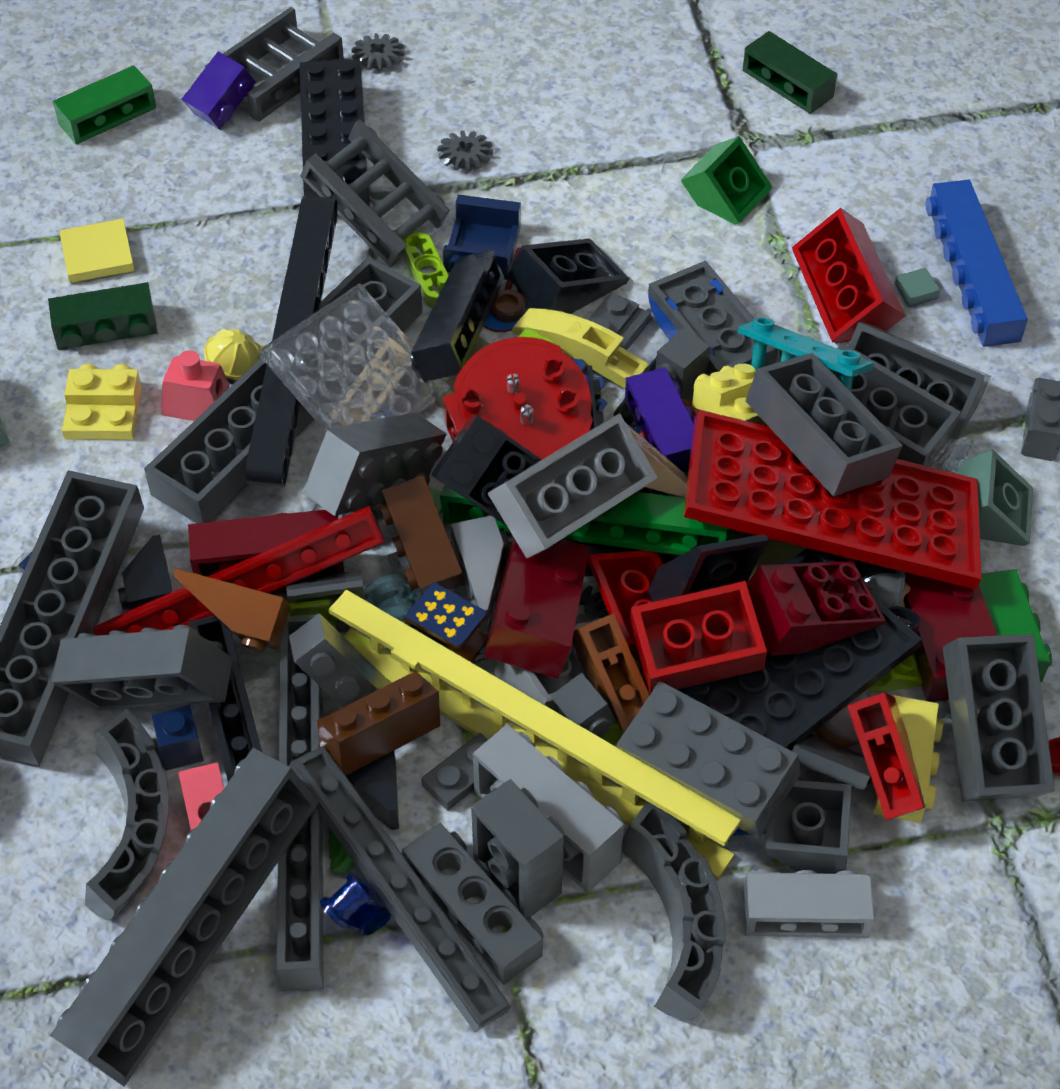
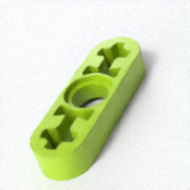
[403,232,449,308]

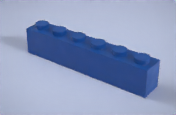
[926,179,1028,347]

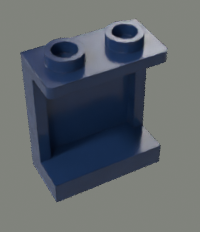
[443,194,521,280]

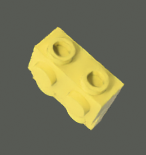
[62,364,142,440]
[692,364,766,425]

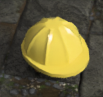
[203,328,267,382]

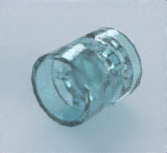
[364,574,416,623]

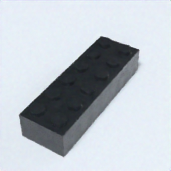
[300,59,370,217]

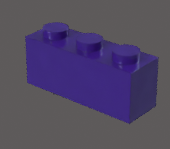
[625,367,694,472]

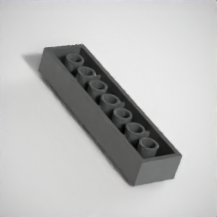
[0,470,144,766]
[50,747,319,1087]

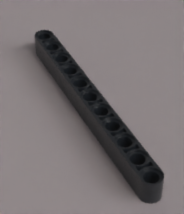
[246,196,338,487]

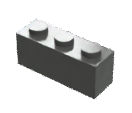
[289,613,391,707]

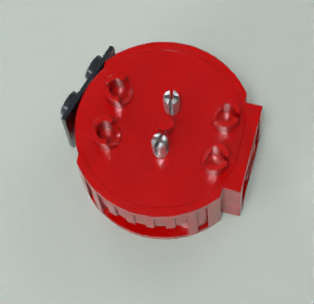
[443,337,604,460]

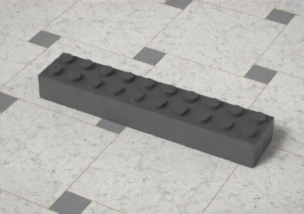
[144,257,423,523]

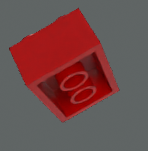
[631,581,767,694]

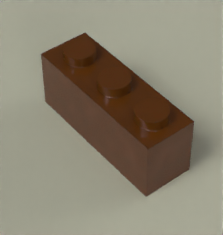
[379,475,465,596]
[317,671,441,776]

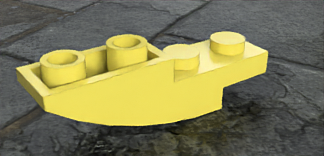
[512,308,649,389]

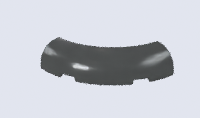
[85,708,169,920]
[622,802,726,1020]

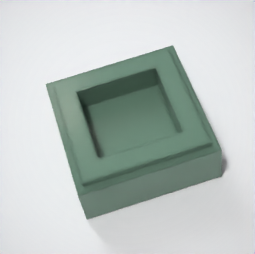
[895,268,940,306]

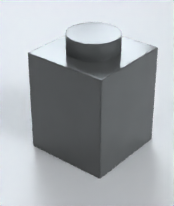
[550,673,617,737]

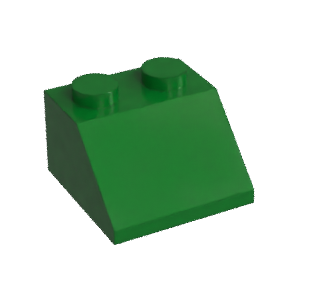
[681,136,773,224]

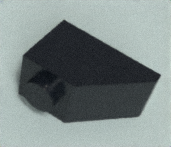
[118,534,173,610]
[346,750,399,830]

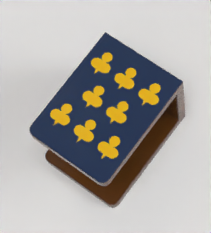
[404,582,488,663]

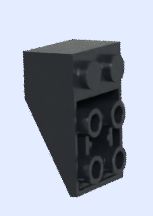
[431,414,542,526]

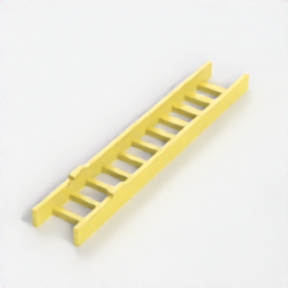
[329,590,741,880]

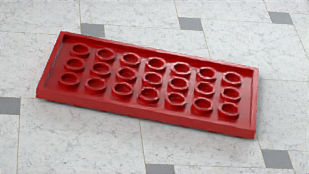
[683,409,982,589]

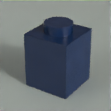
[151,705,204,771]

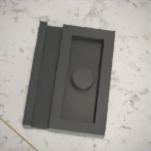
[588,292,652,350]

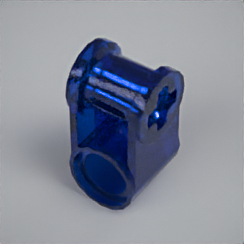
[320,872,391,936]

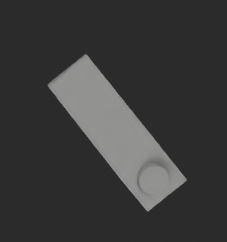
[451,516,509,632]

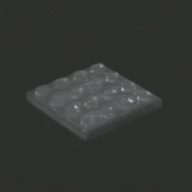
[258,283,451,432]

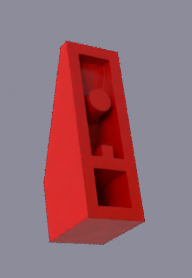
[847,692,925,821]

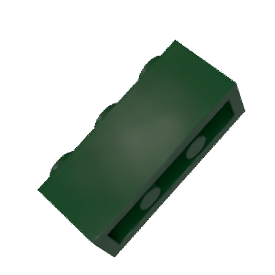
[742,31,837,114]
[48,282,158,350]

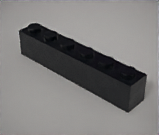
[411,249,504,382]
[188,615,262,782]

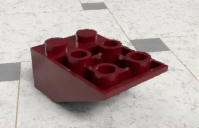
[747,561,886,656]

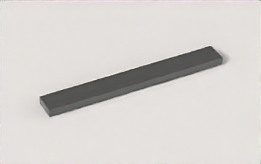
[289,745,511,1033]

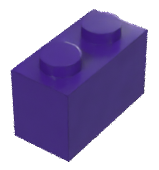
[181,51,256,130]

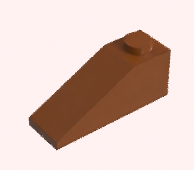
[173,568,291,652]
[572,613,649,734]

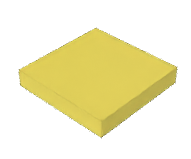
[59,218,135,283]

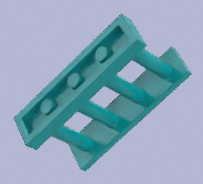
[738,317,874,392]

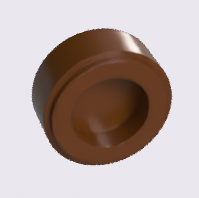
[491,290,525,323]

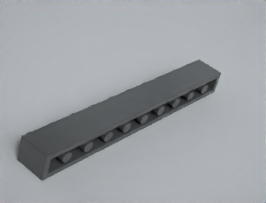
[277,614,324,991]

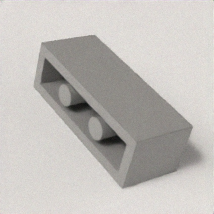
[743,869,874,938]

